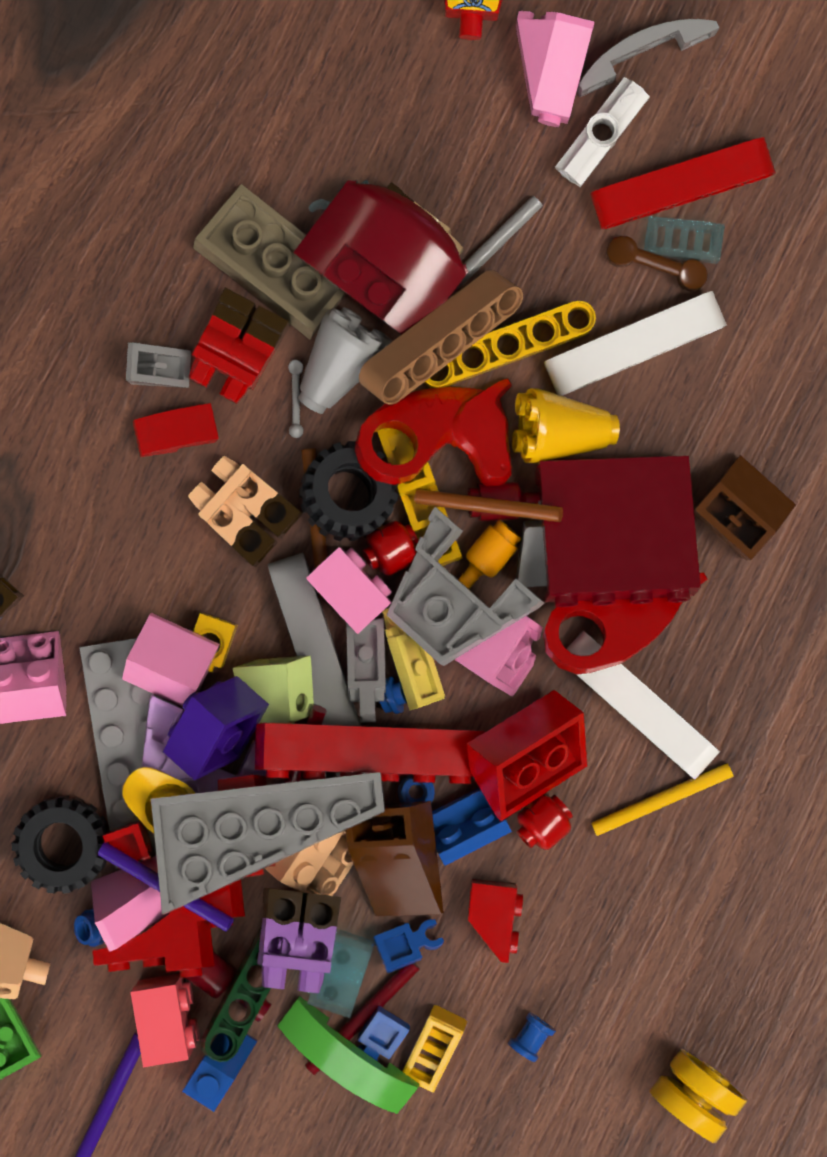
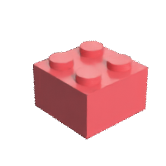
[130,973,200,1068]

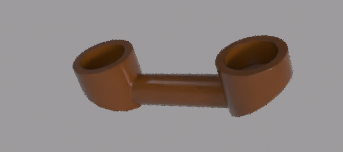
[606,236,708,291]

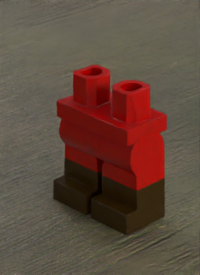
[189,287,290,404]

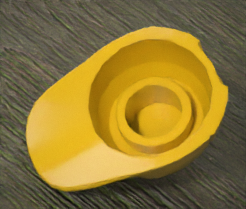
[122,767,196,833]

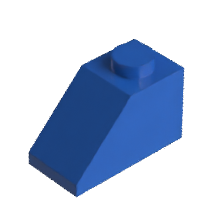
[182,1033,258,1112]

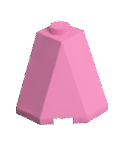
[516,11,594,127]
[455,616,543,697]

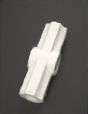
[555,77,650,187]

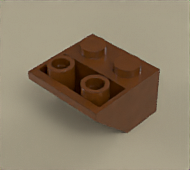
[694,455,796,560]

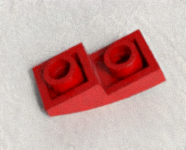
[133,403,219,457]

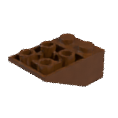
[346,801,444,916]

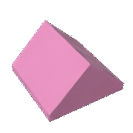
[122,613,220,707]

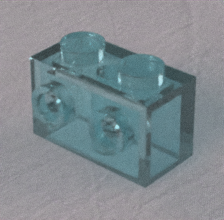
[307,929,374,1018]

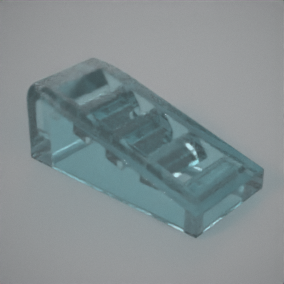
[644,216,725,264]

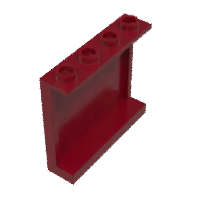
[535,456,701,607]

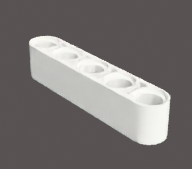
[544,291,727,396]
[567,631,720,780]

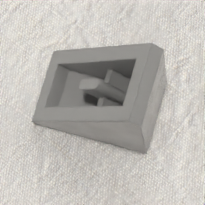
[126,343,191,388]

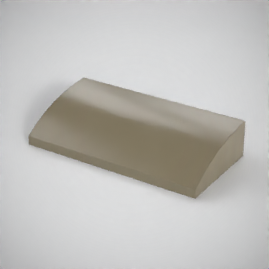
[193,184,346,340]

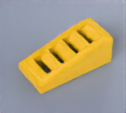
[402,1005,467,1093]

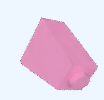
[91,856,170,952]

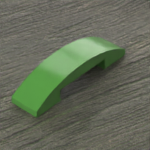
[277,996,420,1114]

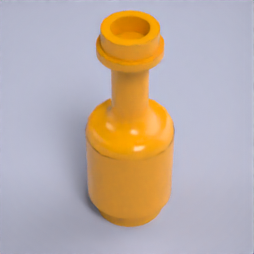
[458,520,522,589]

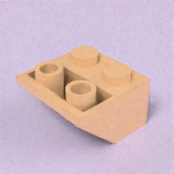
[265,830,354,896]

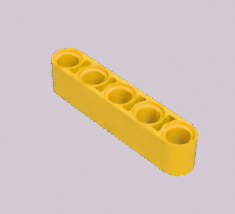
[424,301,596,388]

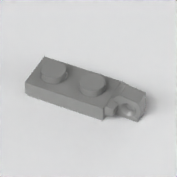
[346,618,386,723]

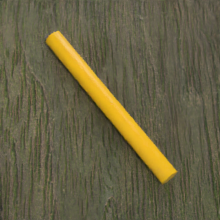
[591,763,734,836]

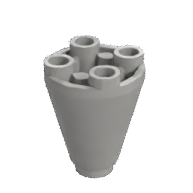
[298,307,392,414]

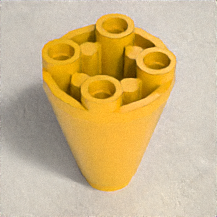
[512,388,620,463]

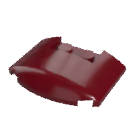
[293,180,468,335]

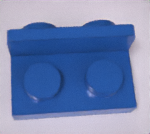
[432,788,512,866]

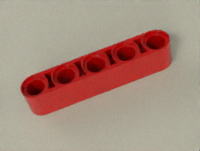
[590,137,776,230]

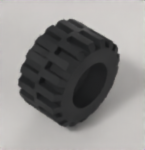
[299,441,398,541]
[12,796,109,894]

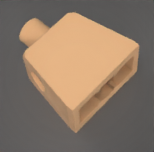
[0,923,51,999]

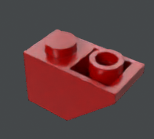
[467,879,523,963]

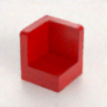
[103,820,155,861]

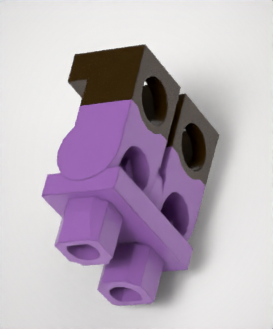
[257,888,341,993]

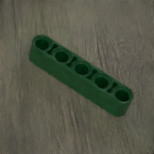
[201,913,301,1062]

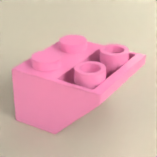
[306,547,392,634]
[0,631,66,724]

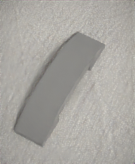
[577,19,719,97]

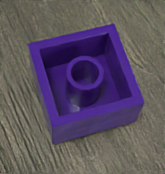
[162,676,269,781]

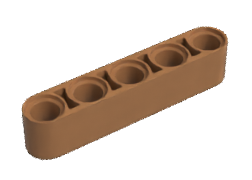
[359,270,523,405]

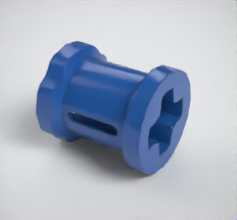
[508,1012,556,1062]

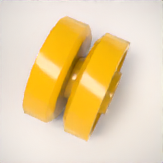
[649,1049,748,1143]

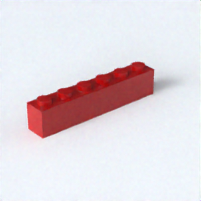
[255,723,485,784]

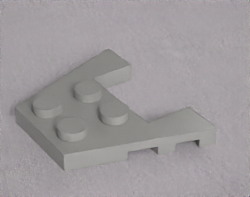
[387,507,544,666]

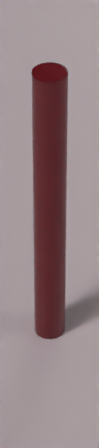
[305,963,420,1075]

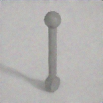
[288,360,304,438]

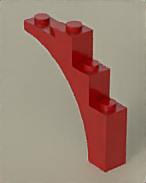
[92,775,276,978]

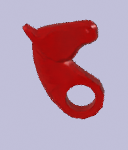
[354,378,512,486]
[542,572,708,675]

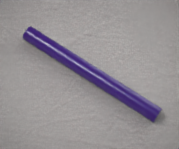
[98,843,234,932]
[75,1033,141,1157]

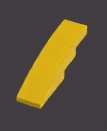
[377,428,463,566]

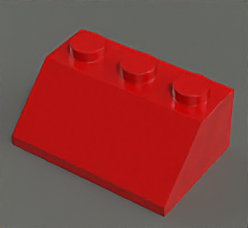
[467,690,587,821]

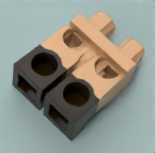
[188,456,303,567]

